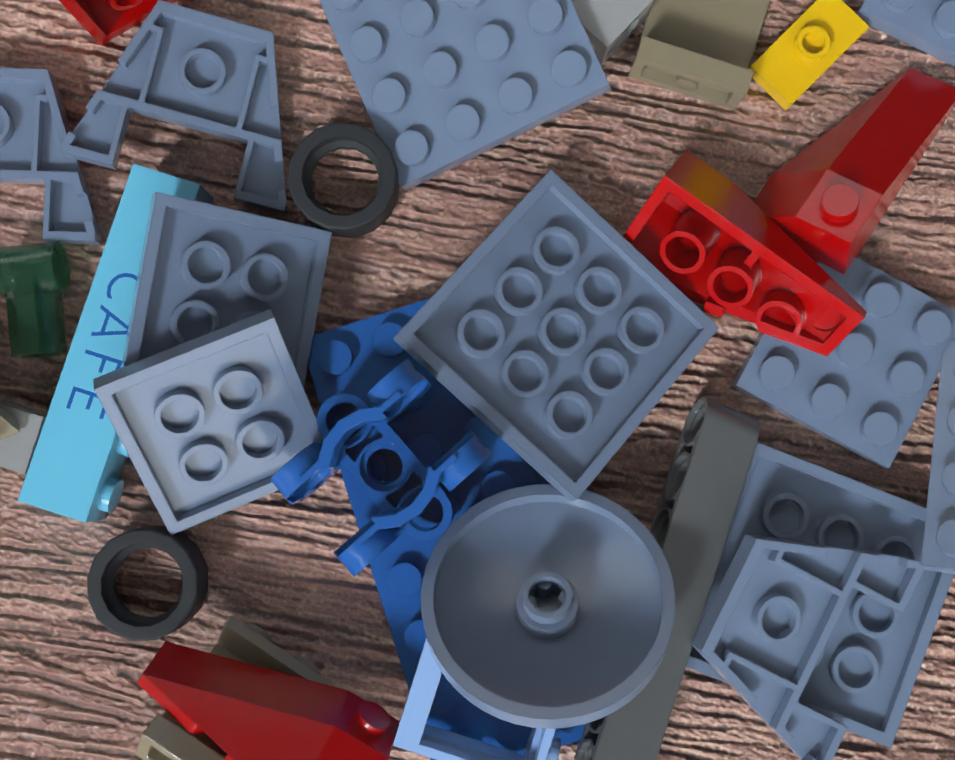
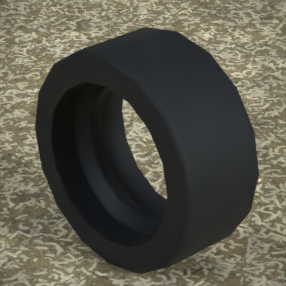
[288,122,399,238]
[87,526,208,641]

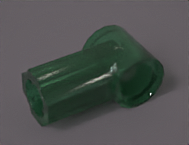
[0,241,70,358]

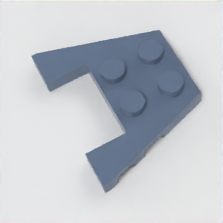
[59,0,287,215]
[0,67,102,245]
[691,534,925,760]

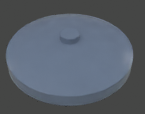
[421,484,676,729]

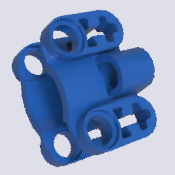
[270,359,492,577]

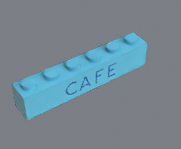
[17,163,214,523]

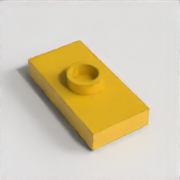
[749,0,869,111]

